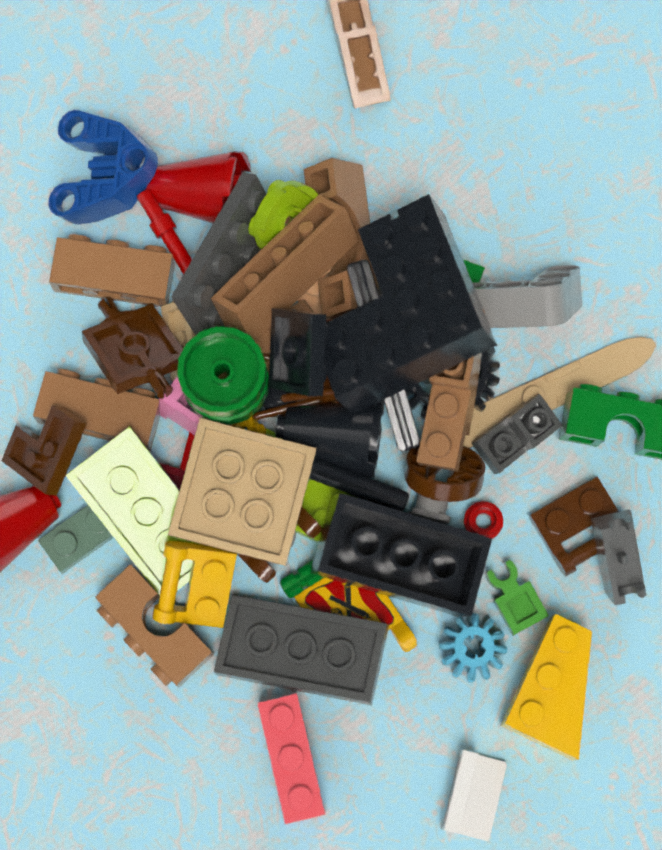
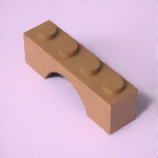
[304,158,379,320]

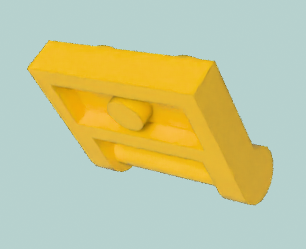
[152,541,237,628]

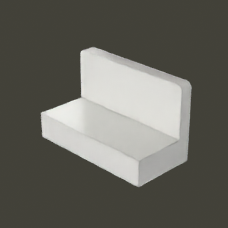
[441,750,507,841]

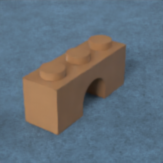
[95,564,214,687]

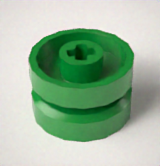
[177,326,269,425]

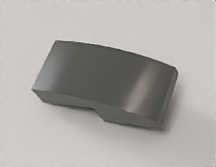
[472,394,563,474]

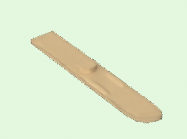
[463,337,656,448]

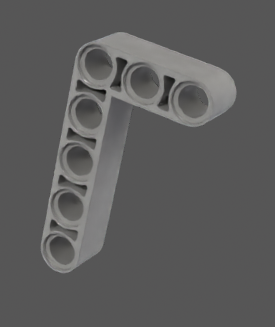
[377,265,582,328]

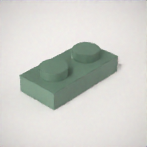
[38,505,114,574]

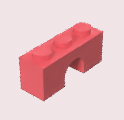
[257,694,325,824]

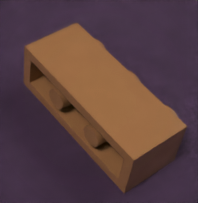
[49,234,175,307]
[33,369,160,452]

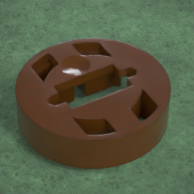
[404,446,486,502]

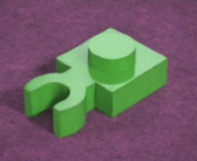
[486,560,549,636]

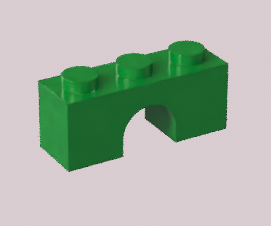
[559,384,662,460]

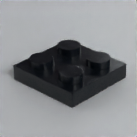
[269,308,328,397]

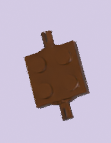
[82,297,183,399]

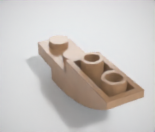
[416,309,485,472]

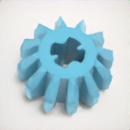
[439,614,507,683]

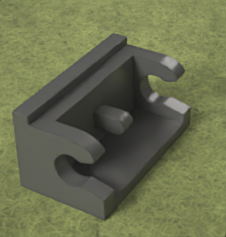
[591,510,646,606]

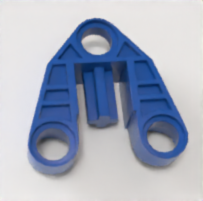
[48,110,158,225]

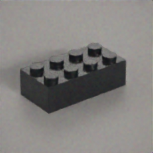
[310,493,492,617]

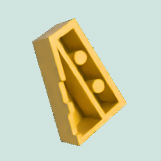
[500,614,592,761]

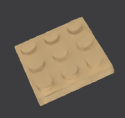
[168,418,317,566]

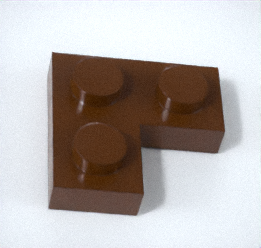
[1,405,87,496]

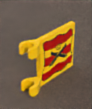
[294,578,417,652]

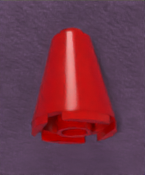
[144,151,251,223]
[0,485,61,573]

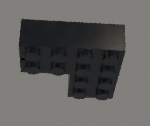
[324,194,497,414]

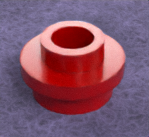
[464,501,503,539]

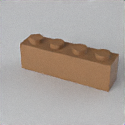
[211,195,359,341]

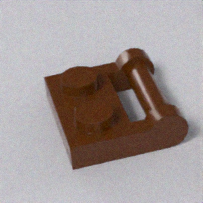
[529,476,619,577]

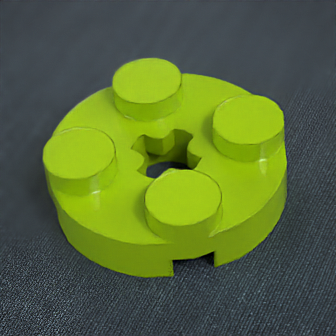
[248,180,318,249]

